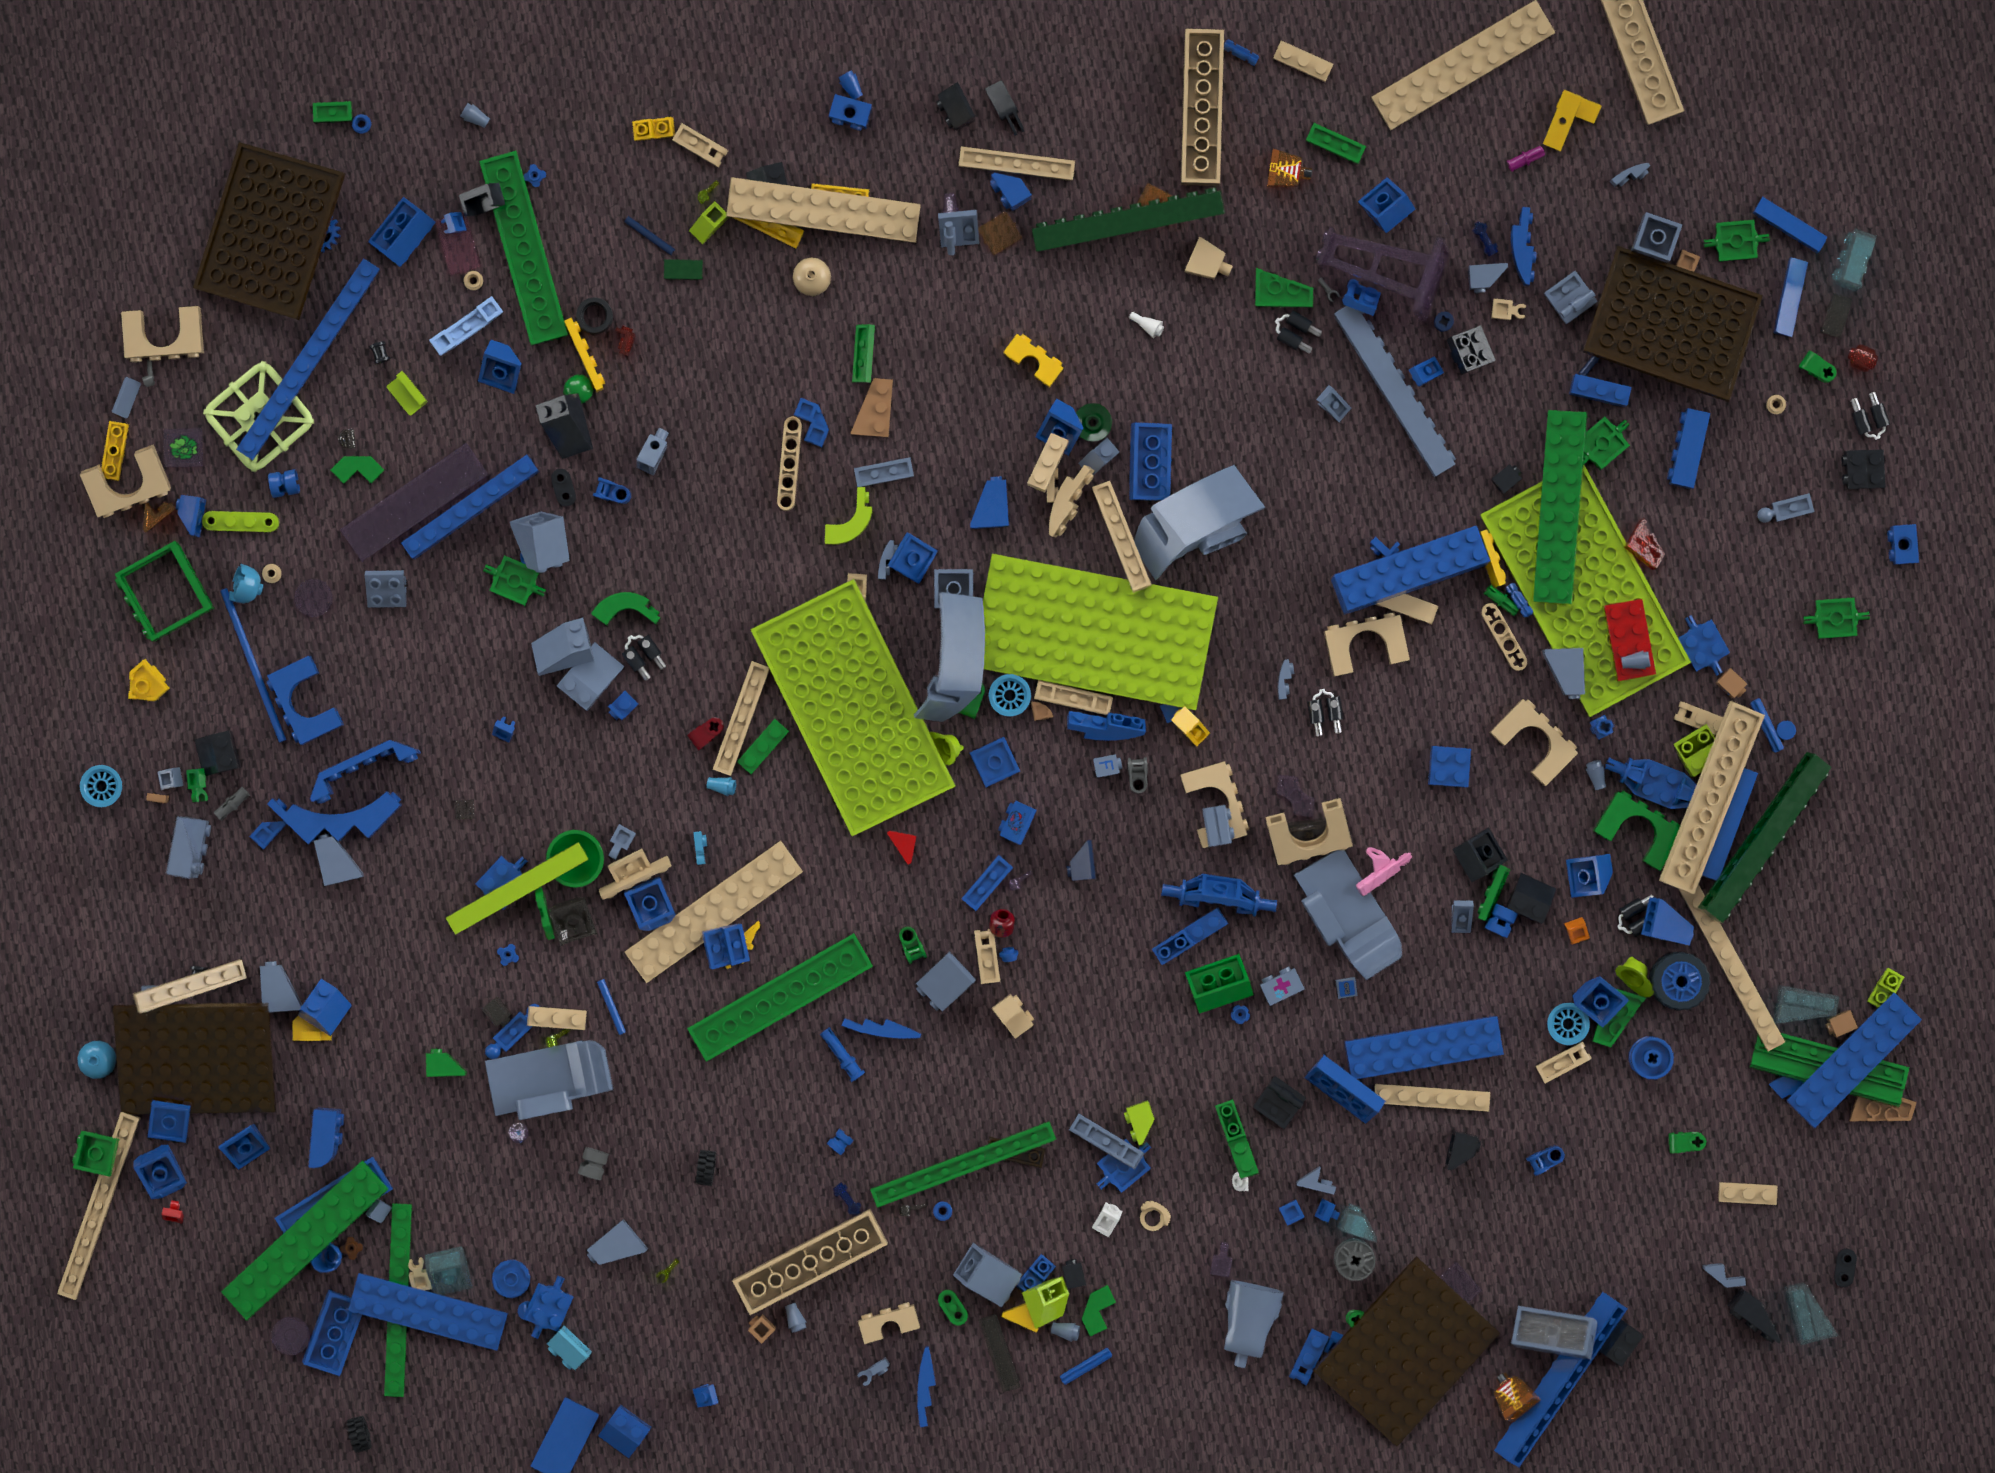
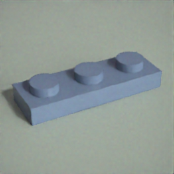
[854,457,914,487]

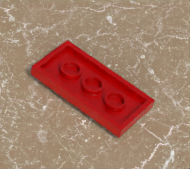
[1604,599,1656,681]

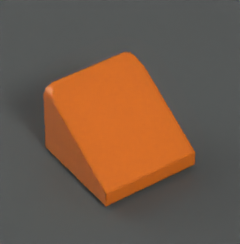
[1564,917,1590,945]

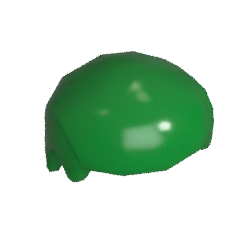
[563,374,594,405]

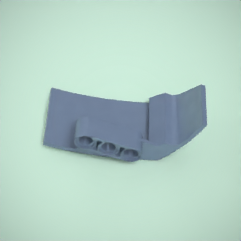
[1134,465,1265,580]
[914,593,985,722]
[1294,850,1402,980]
[485,1040,613,1120]

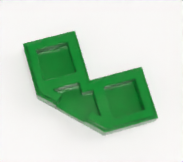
[331,456,385,484]
[535,886,555,940]
[1082,1285,1116,1337]

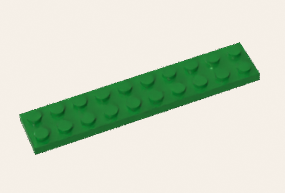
[479,151,569,346]
[1533,410,1587,604]
[687,933,873,1062]
[221,1161,389,1320]

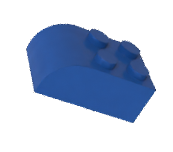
[309,1107,344,1168]

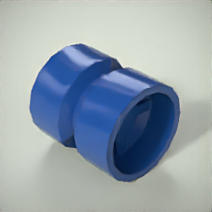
[268,469,300,498]
[1485,904,1518,938]

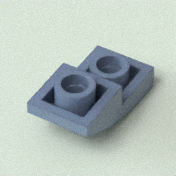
[1610,163,1650,187]
[878,540,898,580]
[1278,659,1294,700]

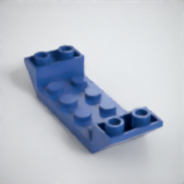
[310,740,421,804]

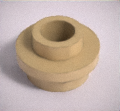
[464,271,483,290]
[1766,395,1786,414]
[262,564,282,583]

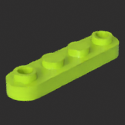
[202,511,279,532]

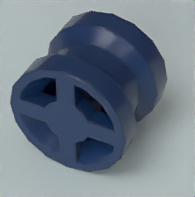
[1434,311,1454,332]

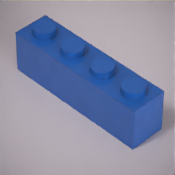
[1667,408,1710,489]

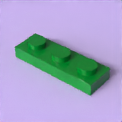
[1306,123,1366,164]
[852,324,875,383]
[737,719,789,774]
[1478,865,1511,922]

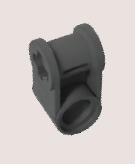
[1128,757,1148,794]

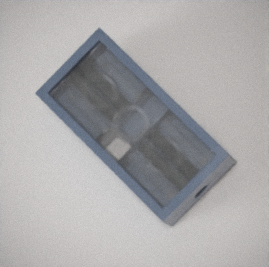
[1511,1306,1598,1360]

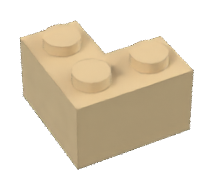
[992,994,1034,1039]

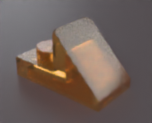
[143,502,176,533]

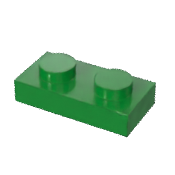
[313,101,353,123]

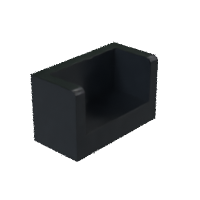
[459,183,505,217]

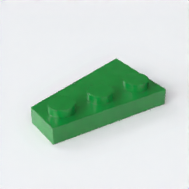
[1255,268,1313,308]
[1592,988,1646,1047]

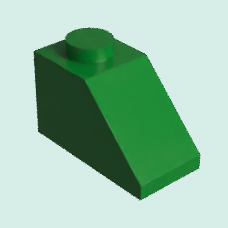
[426,1049,467,1077]

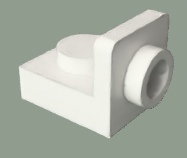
[1092,1202,1122,1237]

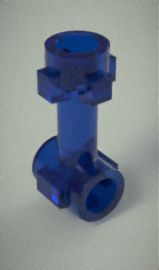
[1472,221,1499,257]
[833,1182,862,1215]

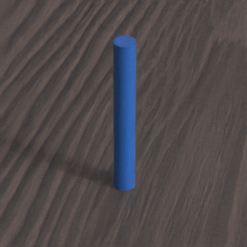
[597,979,626,1035]

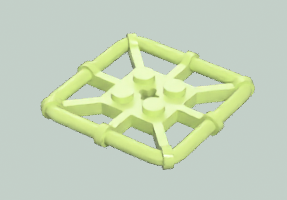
[203,361,314,472]

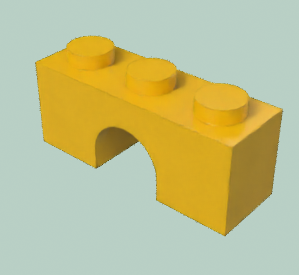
[1003,334,1063,388]

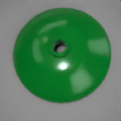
[546,830,604,887]

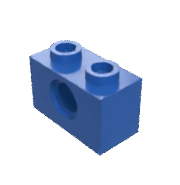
[829,94,872,131]
[1887,524,1919,565]

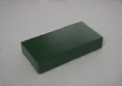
[664,259,703,280]

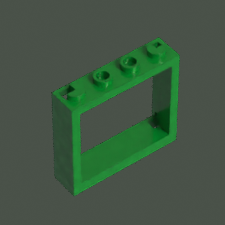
[115,541,215,642]

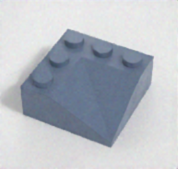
[166,817,211,878]

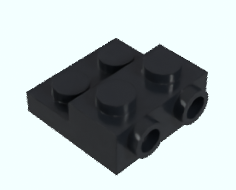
[1841,449,1886,490]

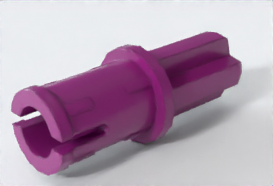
[1507,146,1545,172]

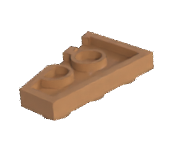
[850,378,893,437]
[1849,1096,1917,1121]

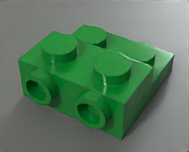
[72,1131,119,1177]

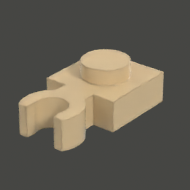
[1491,299,1526,320]
[408,1257,433,1290]

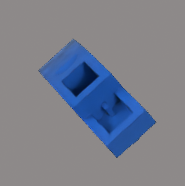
[1511,207,1537,286]
[1067,711,1146,740]
[1152,907,1228,965]

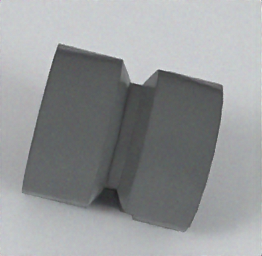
[578,1147,609,1180]

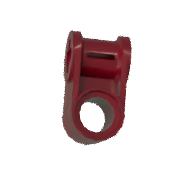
[687,717,724,751]

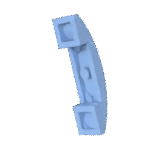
[429,296,503,356]

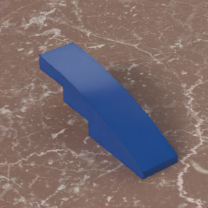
[841,1018,921,1038]
[918,1346,936,1427]

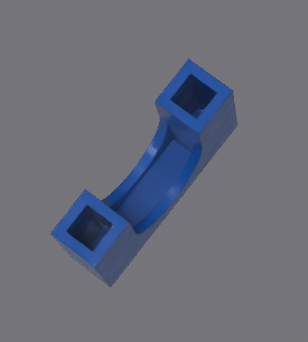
[267,656,344,745]

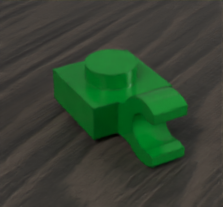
[186,768,208,802]

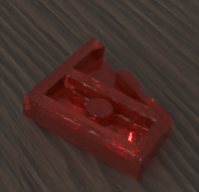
[1624,518,1665,570]

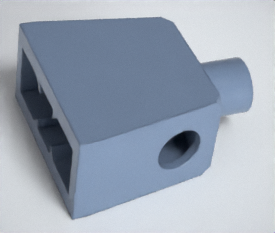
[636,428,669,476]

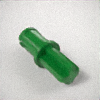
[1484,584,1519,616]

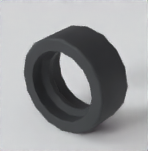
[576,297,613,335]

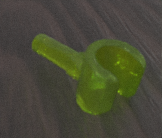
[697,180,719,204]
[546,1029,570,1047]
[656,1259,679,1283]

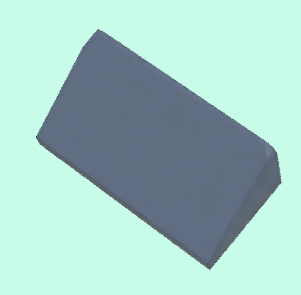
[112,377,141,418]

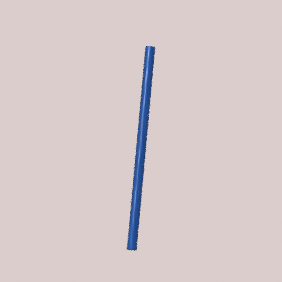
[220,588,286,743]

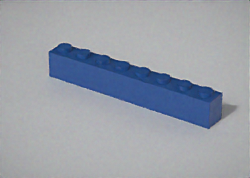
[401,455,540,560]

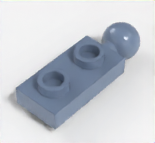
[1757,493,1814,523]

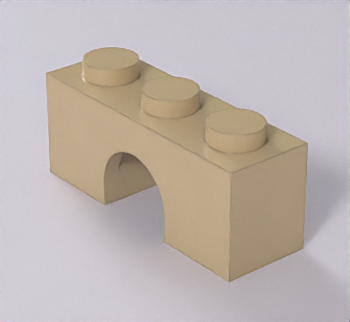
[858,1302,920,1344]

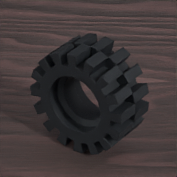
[696,1150,716,1186]
[347,1416,372,1453]

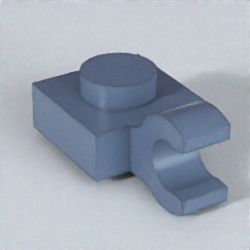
[608,824,636,860]
[857,1357,890,1386]

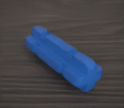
[1224,39,1259,65]
[1506,583,1533,617]

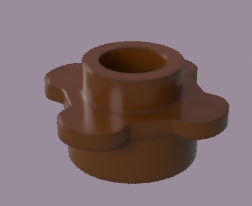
[340,1237,363,1260]

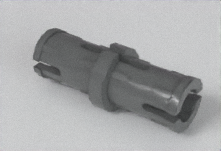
[214,787,250,821]

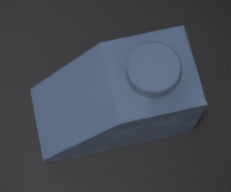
[1468,263,1508,293]

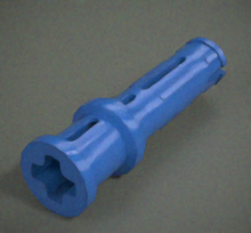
[820,1027,865,1082]

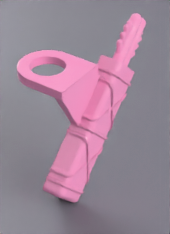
[1356,847,1412,896]

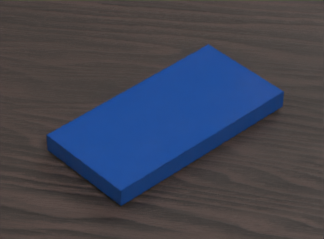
[530,1397,600,1473]

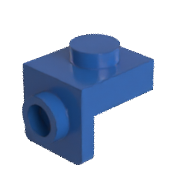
[1369,537,1400,557]
[693,1384,719,1408]

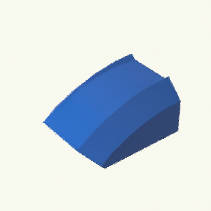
[624,876,675,931]
[133,1145,187,1199]

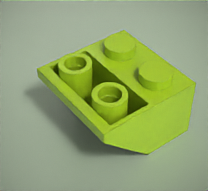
[1673,724,1715,777]
[1022,1276,1069,1329]

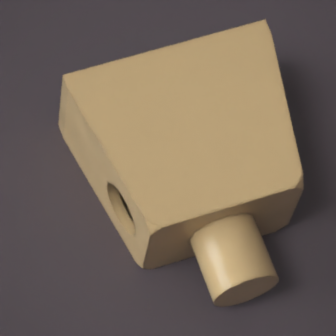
[1184,237,1233,280]

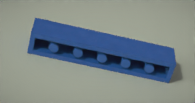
[1702,768,1758,881]

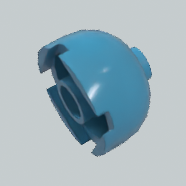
[229,564,263,604]
[77,1041,116,1079]

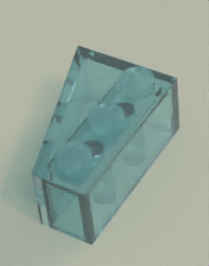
[1832,229,1877,292]
[1773,985,1840,1024]
[1784,1282,1838,1345]

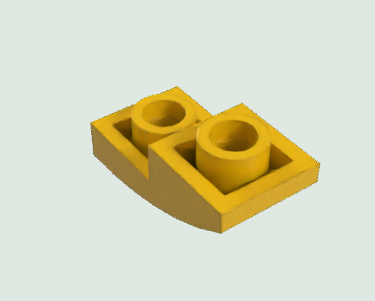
[1556,90,1602,123]
[632,117,675,141]

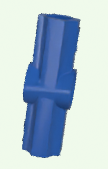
[1590,715,1614,739]

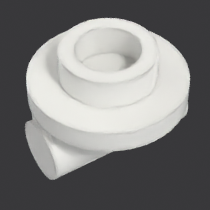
[1232,1172,1249,1191]

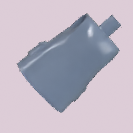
[1224,1280,1284,1368]

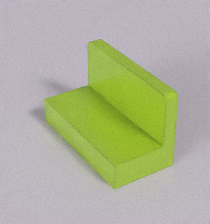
[387,371,428,416]

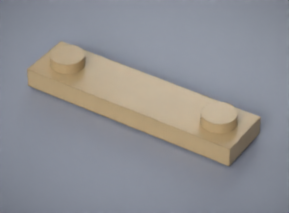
[1034,680,1113,715]

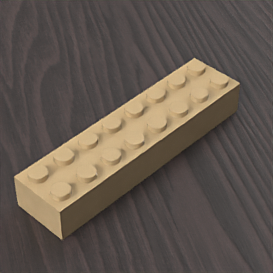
[1181,29,1224,186]
[733,1209,888,1315]

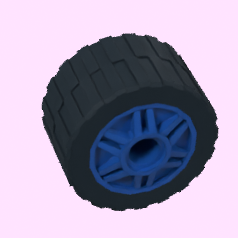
[1649,952,1710,1010]

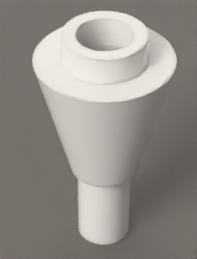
[1129,312,1164,338]

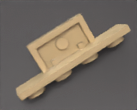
[599,849,671,900]

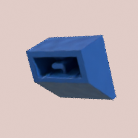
[990,173,1031,211]

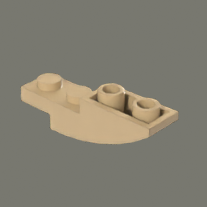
[1049,465,1095,537]

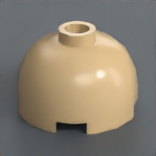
[793,257,831,296]

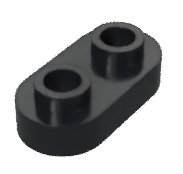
[551,469,576,506]
[1834,1248,1857,1287]

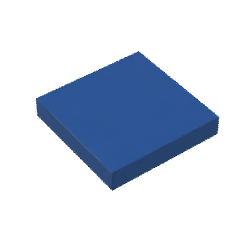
[888,532,938,584]
[970,737,1020,787]
[148,1100,191,1143]

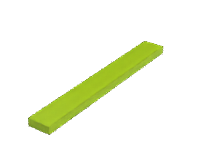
[446,842,588,935]

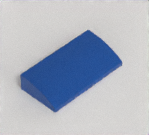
[1129,423,1172,501]
[1304,1055,1386,1124]
[302,1289,362,1376]

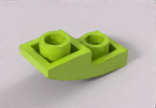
[1867,968,1904,1008]

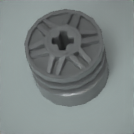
[1334,1238,1375,1281]

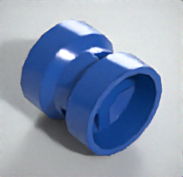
[827,1128,854,1155]

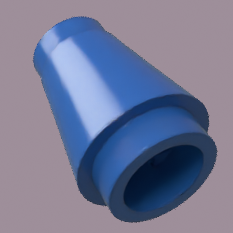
[838,70,863,100]

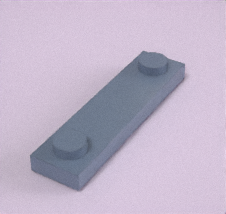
[1069,1114,1145,1170]

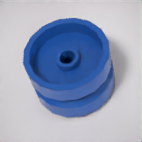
[1629,1036,1673,1079]

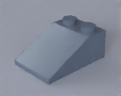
[531,618,594,676]
[557,643,624,711]

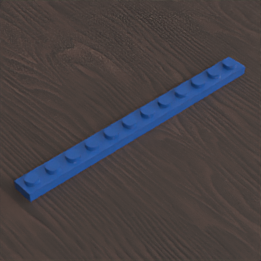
[236,258,380,460]

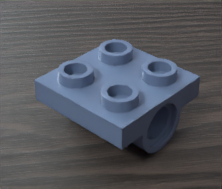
[365,570,407,607]

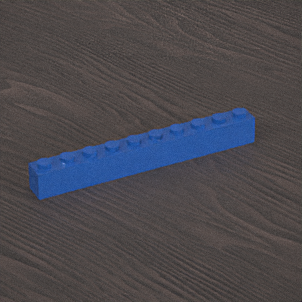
[1494,1292,1627,1467]

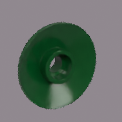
[1076,403,1112,442]

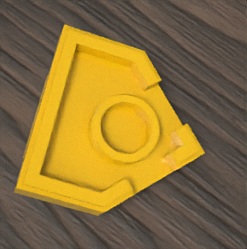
[128,659,170,701]
[293,1016,332,1041]

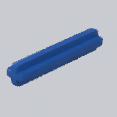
[1750,699,1784,753]
[1060,1348,1112,1385]

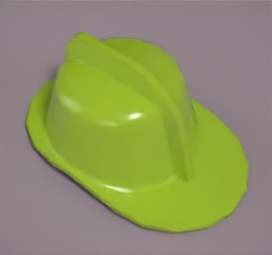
[930,732,964,765]
[1615,957,1654,997]

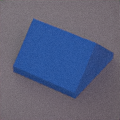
[218,1124,271,1170]

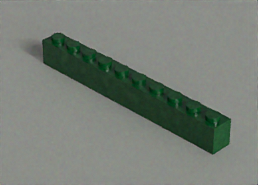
[1032,187,1226,252]
[1698,752,1831,923]

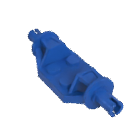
[1605,757,1697,809]
[1161,874,1277,917]

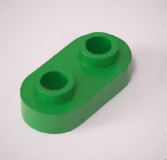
[938,1289,968,1325]

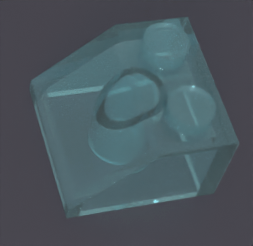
[1337,1203,1377,1242]
[425,1246,473,1295]

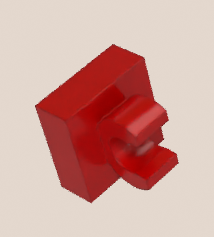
[162,1200,184,1223]

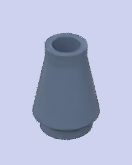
[460,103,490,128]
[1622,651,1650,669]
[1585,760,1606,790]
[785,1303,807,1333]
[1051,1322,1080,1342]

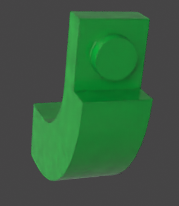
[591,592,661,626]

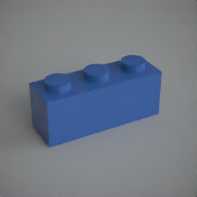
[1569,374,1632,408]

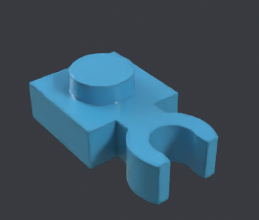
[694,831,707,865]

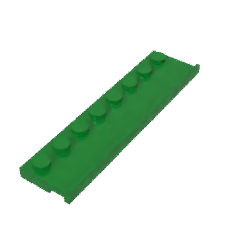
[1749,1033,1910,1108]

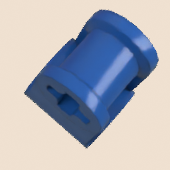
[593,477,631,504]
[1526,1145,1564,1176]

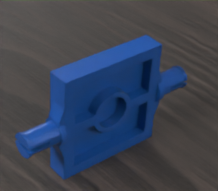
[1678,615,1730,676]
[475,855,528,910]
[1096,1139,1151,1193]
[523,1276,573,1339]

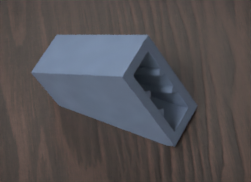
[1542,648,1585,699]
[314,834,364,886]
[260,961,303,1012]
[587,1219,648,1265]

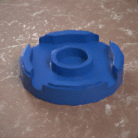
[492,1260,530,1298]

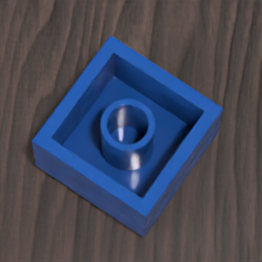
[1428,746,1471,787]

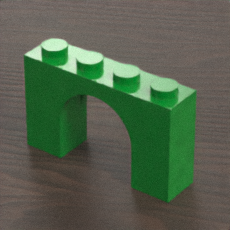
[1593,790,1681,871]

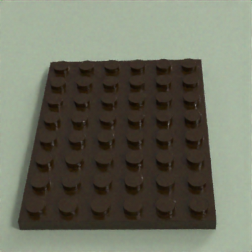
[193,142,345,320]
[1583,246,1763,402]
[113,1003,276,1114]
[1313,1256,1500,1446]

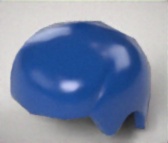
[311,1243,342,1273]

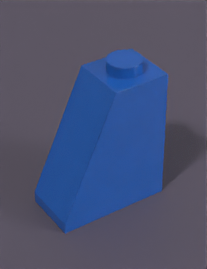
[970,476,1009,529]
[1641,897,1694,946]

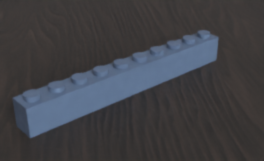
[1333,306,1456,477]

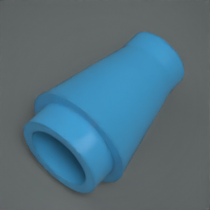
[707,777,736,796]

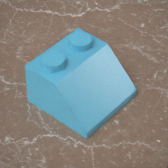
[547,1326,592,1370]

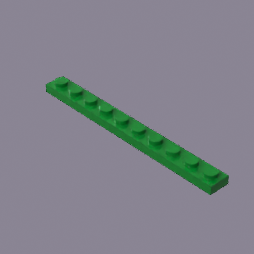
[870,1121,1056,1208]
[384,1203,412,1397]

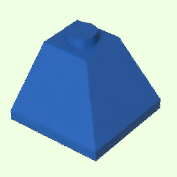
[478,340,521,394]
[1035,398,1083,456]
[176,495,206,537]
[1566,854,1613,898]
[1573,976,1629,1027]

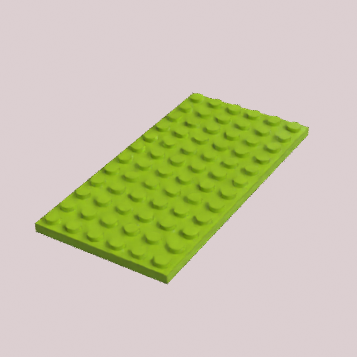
[1480,465,1691,717]
[983,554,1218,710]
[751,579,956,836]

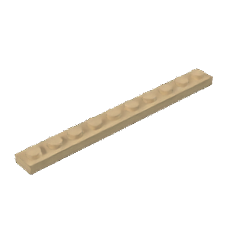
[1678,884,1785,1051]
[57,1112,140,1300]

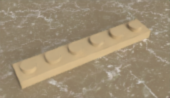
[959,147,1075,181]
[1092,481,1151,593]
[713,661,770,776]
[133,960,247,1013]
[1374,1084,1490,1111]

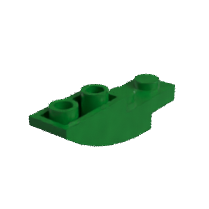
[1215,1100,1259,1180]

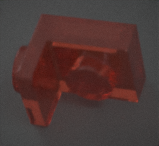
[615,326,636,357]

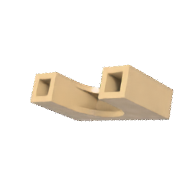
[121,306,204,362]
[80,444,171,518]
[1324,612,1410,677]
[1489,699,1578,786]
[1180,761,1249,848]
[1266,798,1353,865]

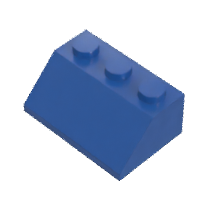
[368,197,436,267]

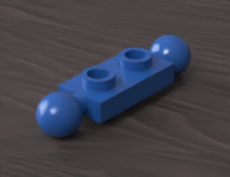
[485,1004,540,1059]

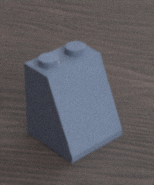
[510,512,570,573]
[916,951,976,1011]
[953,1243,1022,1307]

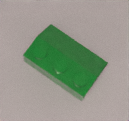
[1185,954,1254,1014]

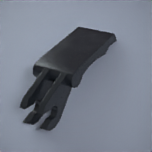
[985,80,1025,136]

